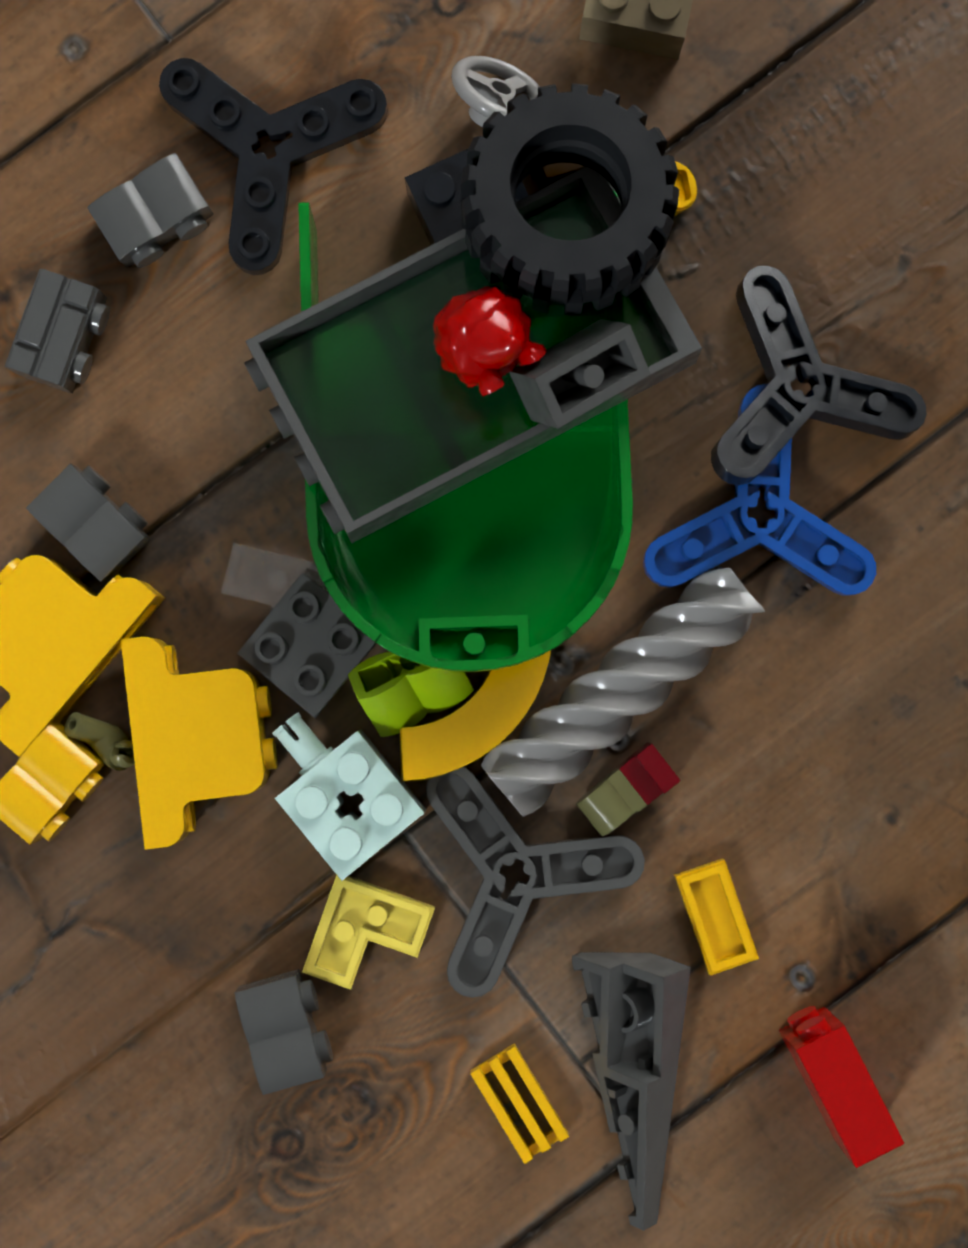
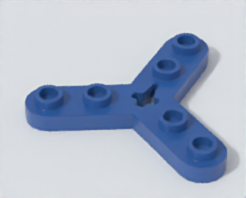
[643,384,876,596]

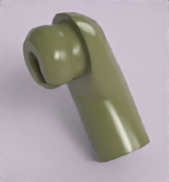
[64,712,135,771]

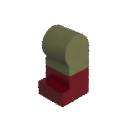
[576,742,681,837]

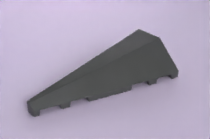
[572,952,691,1231]

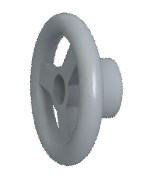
[451,56,540,127]

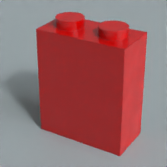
[779,1006,905,1168]

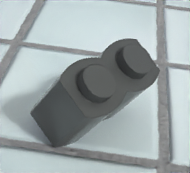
[87,153,214,268]
[26,463,151,583]
[234,969,333,1095]

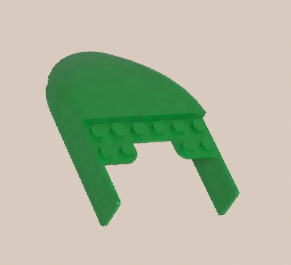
[298,191,633,672]

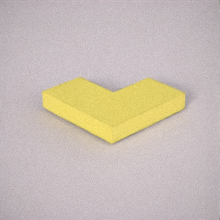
[302,875,435,990]

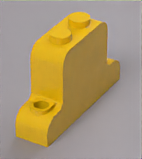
[0,555,165,757]
[120,637,278,850]

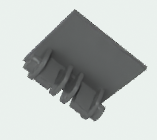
[237,573,376,718]

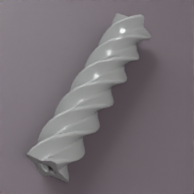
[481,565,765,816]

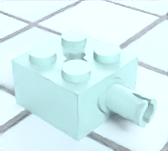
[272,712,426,881]

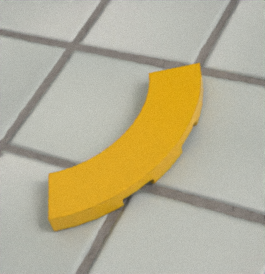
[400,650,551,782]

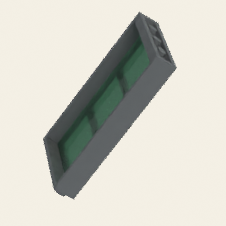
[244,166,702,543]

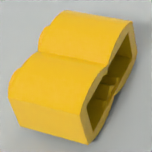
[0,722,104,845]

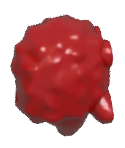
[433,286,547,396]

